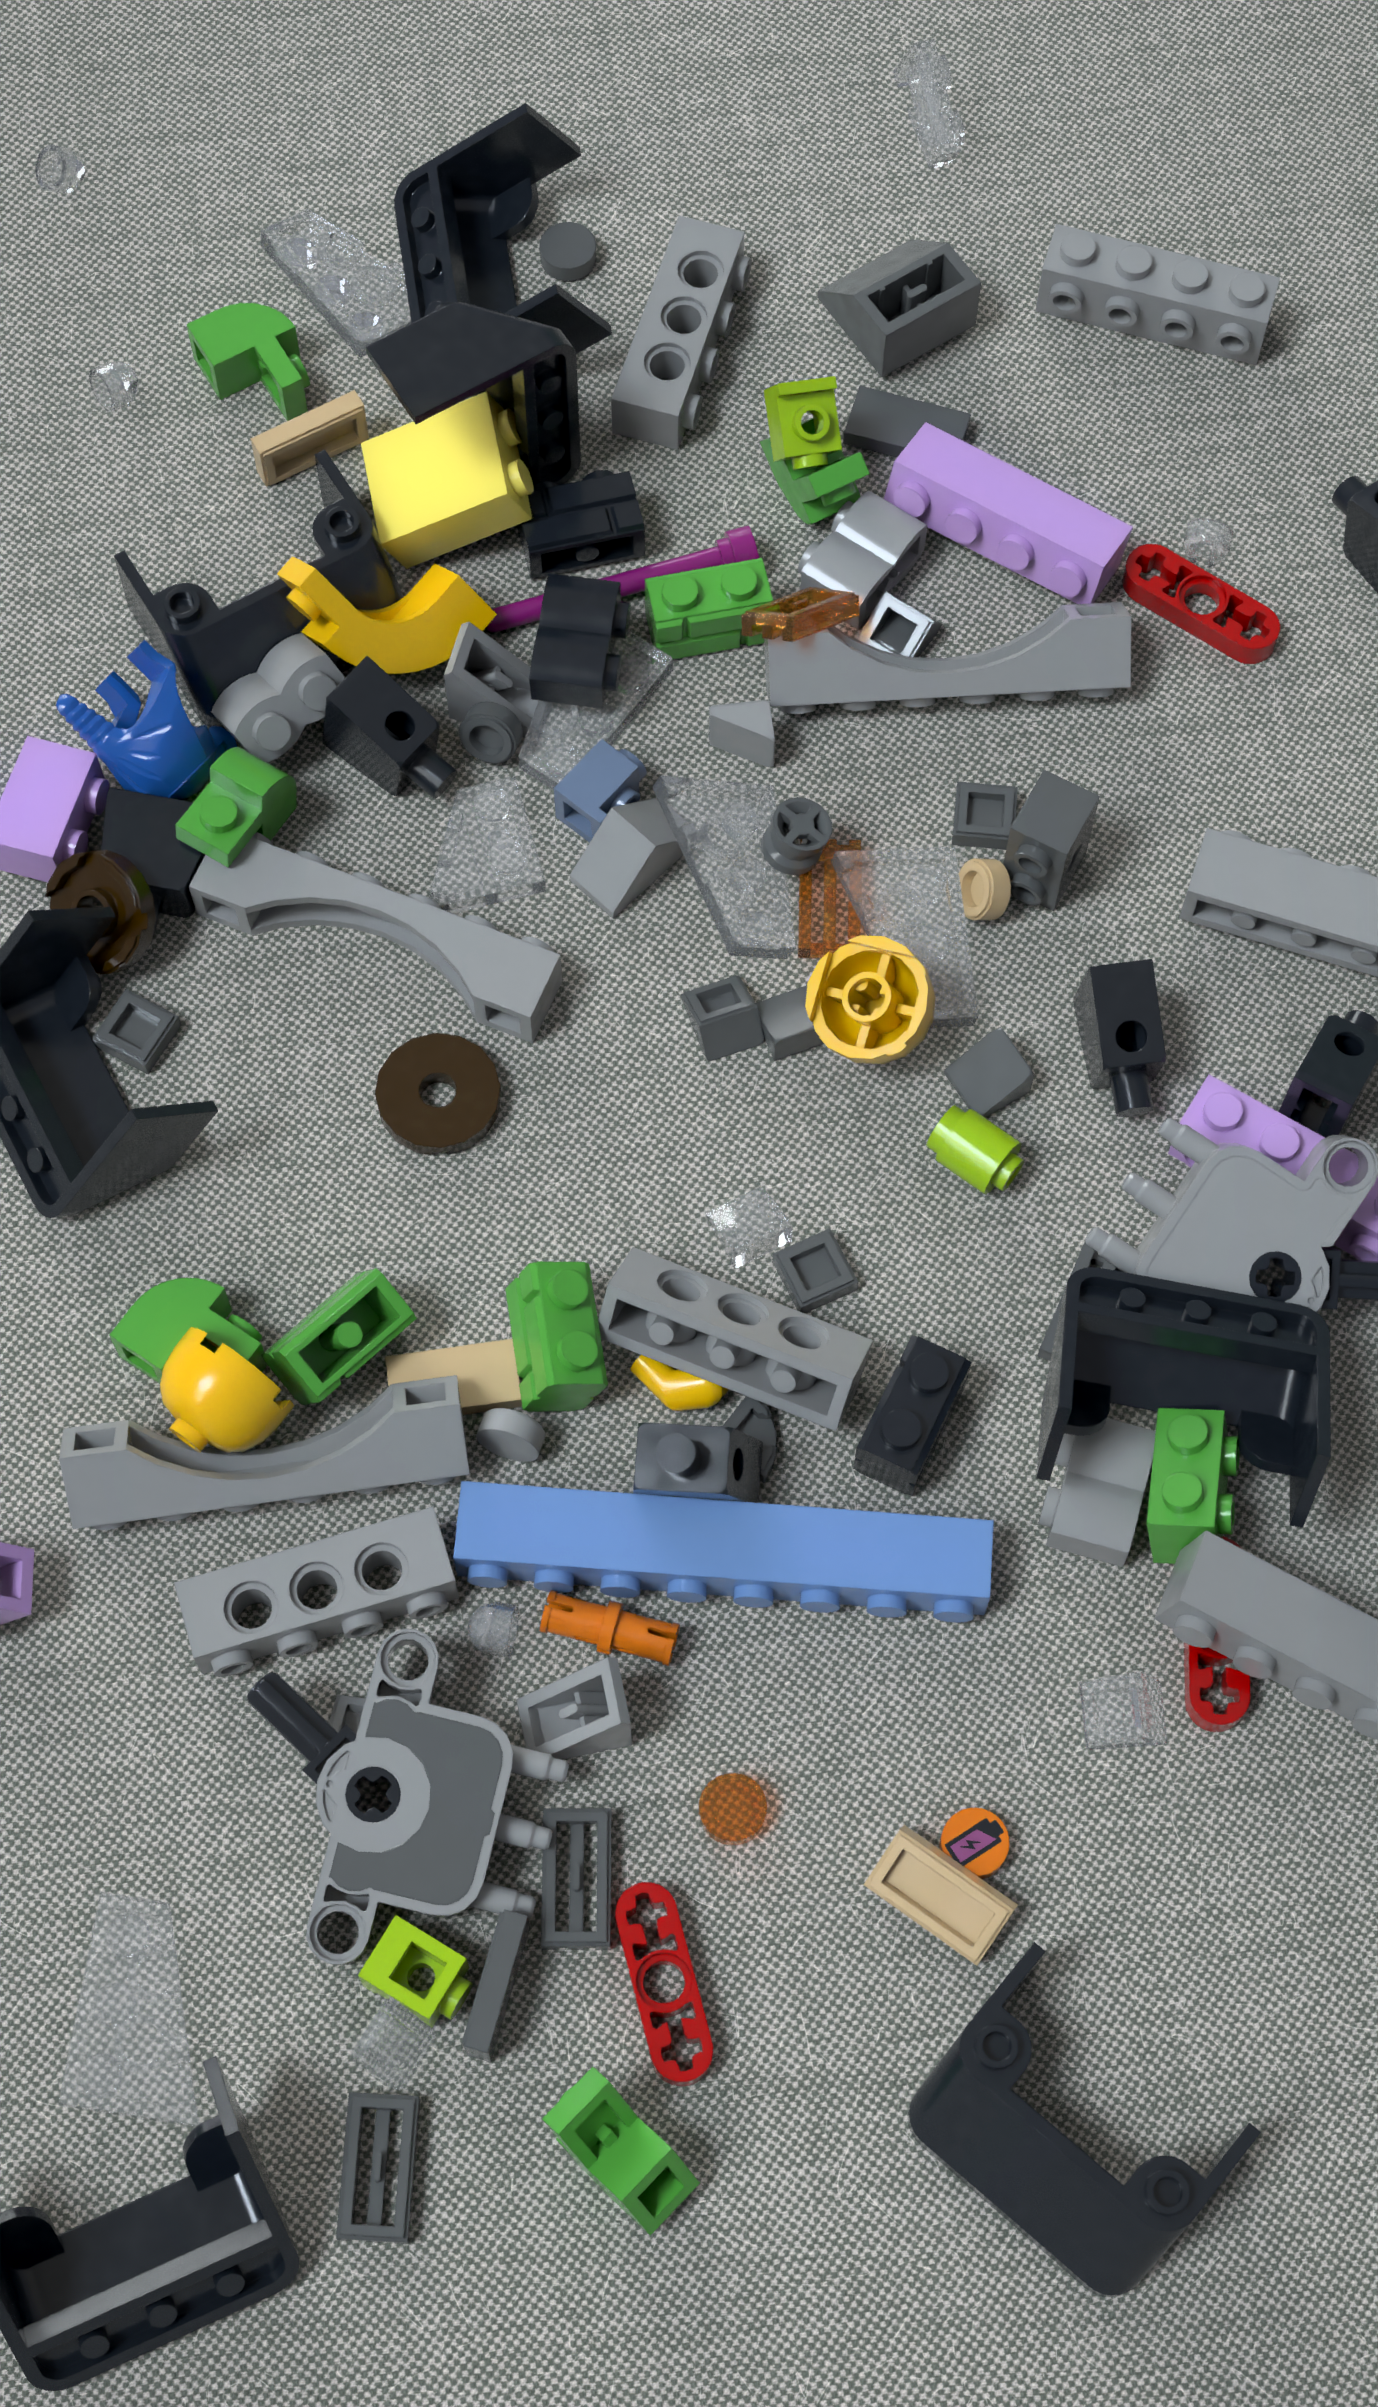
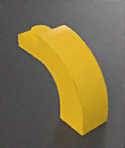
[277,556,497,674]

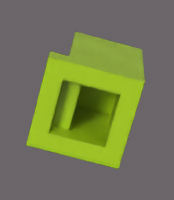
[763,376,842,470]
[358,1915,473,2028]

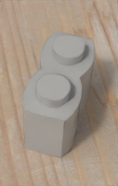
[798,490,927,629]
[211,633,345,762]
[1038,1418,1156,1567]

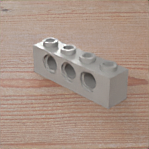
[611,215,752,450]
[598,1247,873,1431]
[174,1506,459,1677]

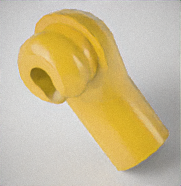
[630,1355,729,1411]

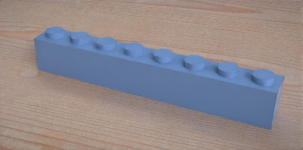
[453,1481,994,1623]

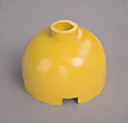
[805,935,936,1064]
[160,1327,294,1453]

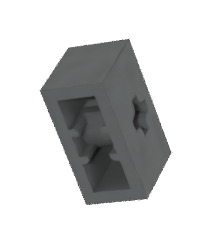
[1003,770,1100,911]

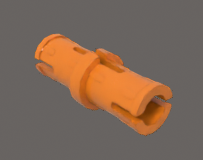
[540,1590,680,1666]

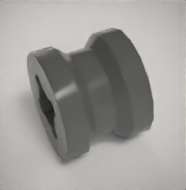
[761,797,832,875]

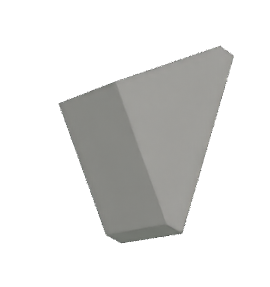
[444,622,549,738]
[570,798,699,919]
[516,1657,632,1760]

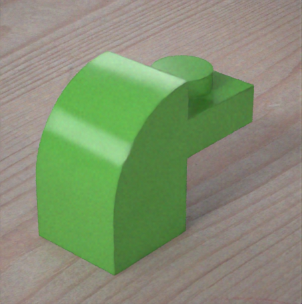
[186,303,310,421]
[760,418,870,524]
[175,747,297,867]
[109,1278,268,1384]
[542,2067,700,2236]

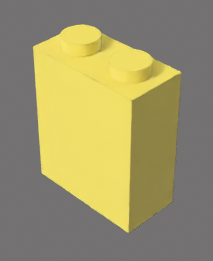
[361,391,534,569]

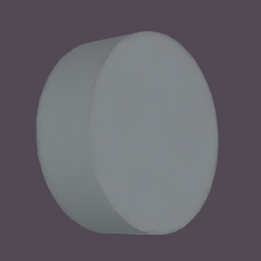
[476,1408,546,1462]

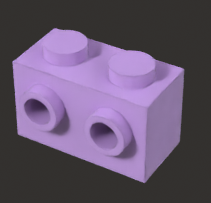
[0,736,110,883]

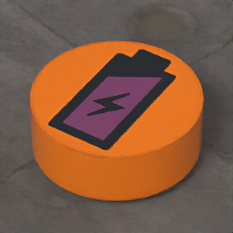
[939,1808,1009,1879]

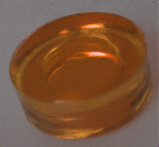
[699,1773,767,1845]

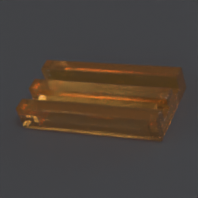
[741,587,859,642]
[798,839,861,958]

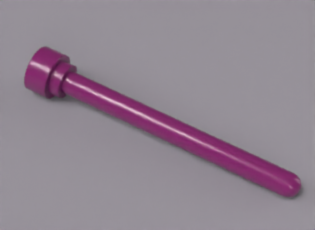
[485,525,759,633]

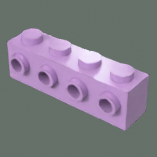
[884,422,1133,604]
[1168,1074,1378,1261]

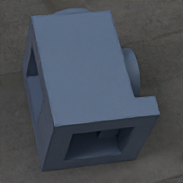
[554,739,647,843]

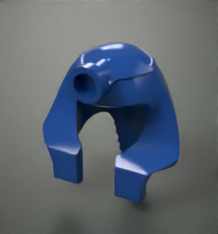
[56,640,237,801]

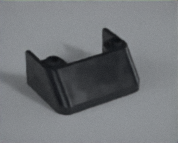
[394,103,612,354]
[365,302,581,485]
[114,449,404,730]
[0,907,218,1218]
[1036,1267,1331,1528]
[907,1942,1261,2297]
[0,2056,299,2391]

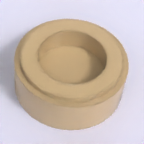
[955,858,1011,920]

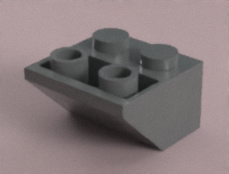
[817,239,981,377]

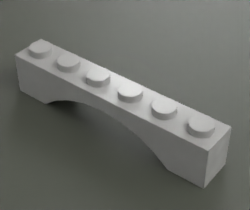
[764,602,1131,714]
[189,832,562,1043]
[59,1375,470,1530]

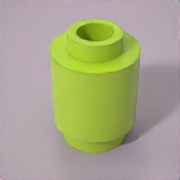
[926,1105,1025,1195]

